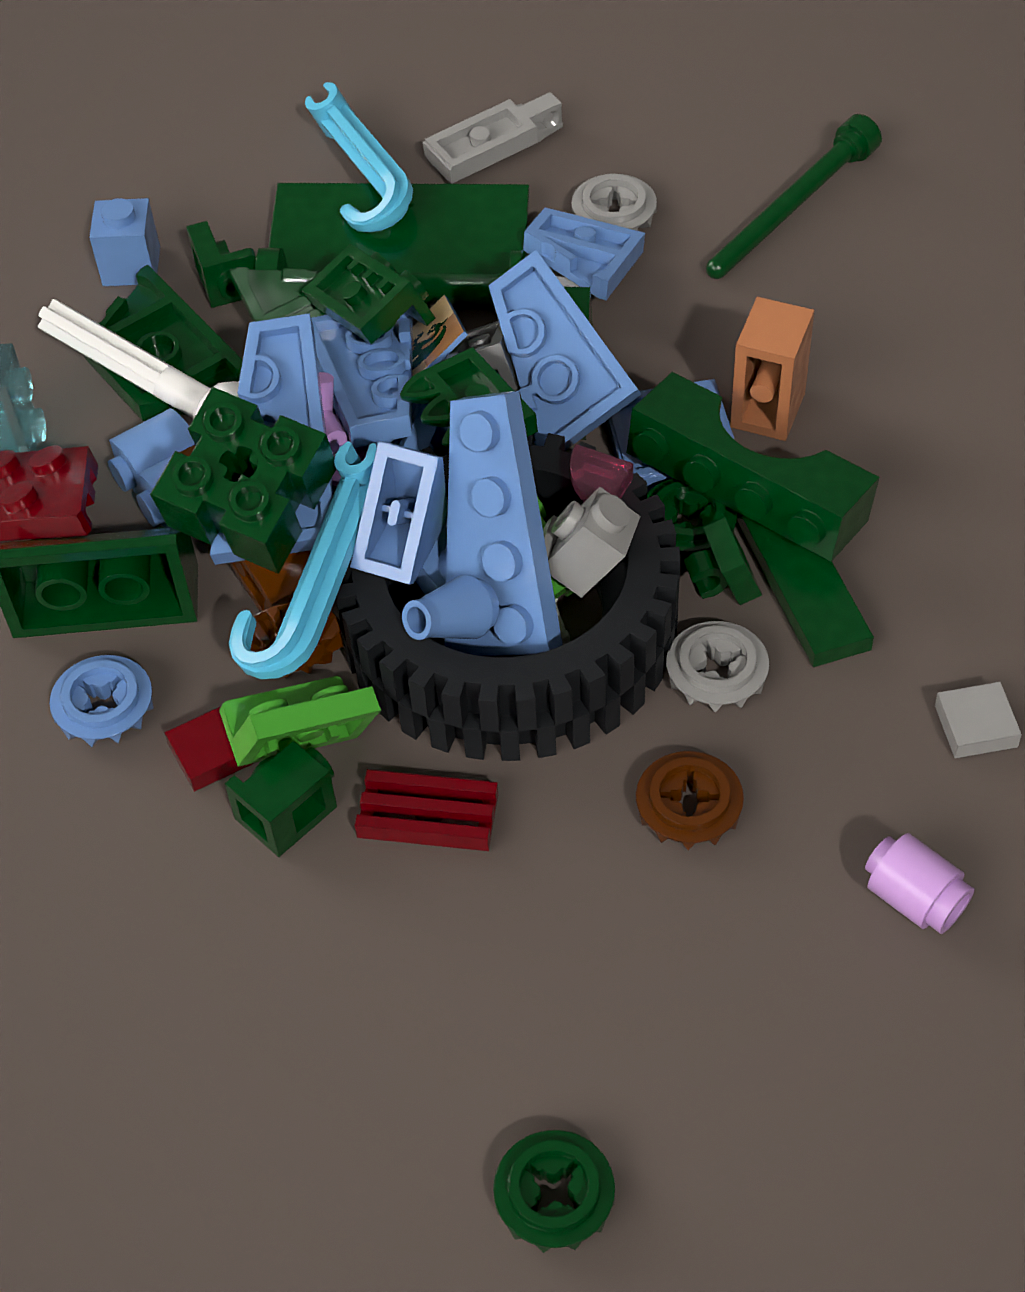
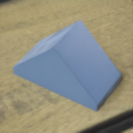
[350,441,448,585]

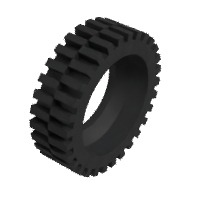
[336,433,680,761]

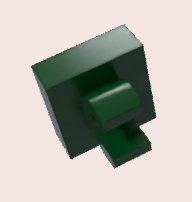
[684,517,762,605]

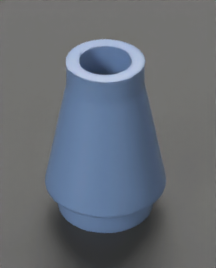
[402,575,499,640]

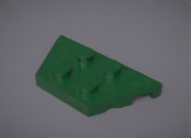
[84,265,243,421]

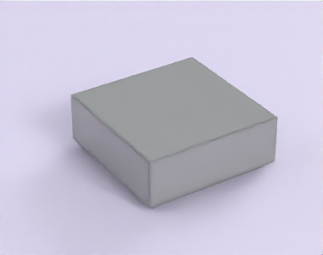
[935,682,1022,758]

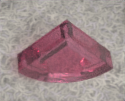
[570,444,633,504]

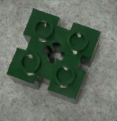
[150,387,336,574]

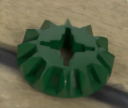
[647,478,737,555]
[493,1130,615,1253]

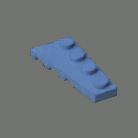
[210,313,334,565]
[311,313,413,448]

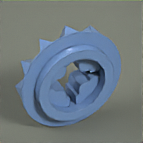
[49,655,153,747]

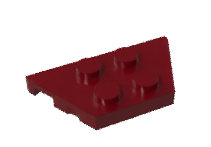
[0,445,98,541]

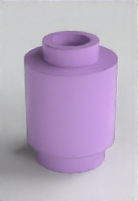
[865,833,974,934]

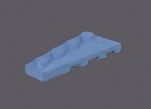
[444,390,563,656]

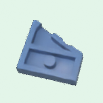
[523,207,645,300]

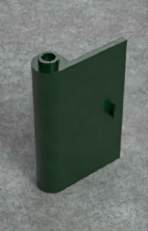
[255,183,529,306]

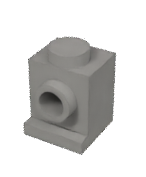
[543,487,641,598]

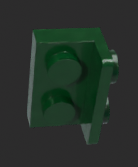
[302,244,436,345]

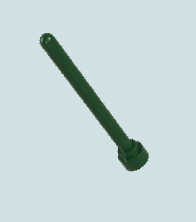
[706,114,882,279]

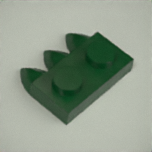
[400,347,538,449]

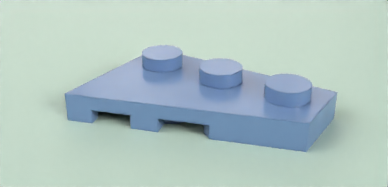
[489,250,641,451]

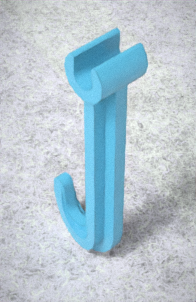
[305,82,413,232]
[229,441,377,679]

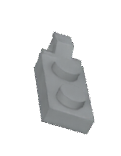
[423,92,563,184]

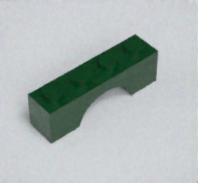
[626,372,880,562]

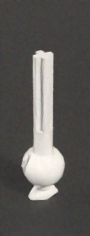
[38,299,239,419]

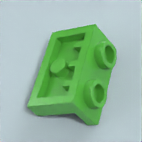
[219,676,381,767]

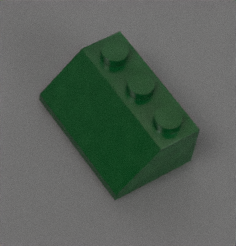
[0,527,198,638]

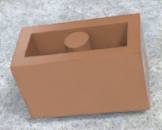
[730,297,815,441]

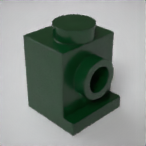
[224,741,337,857]

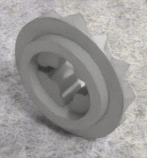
[572,174,657,231]
[666,621,769,712]

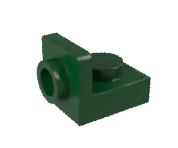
[186,221,256,308]

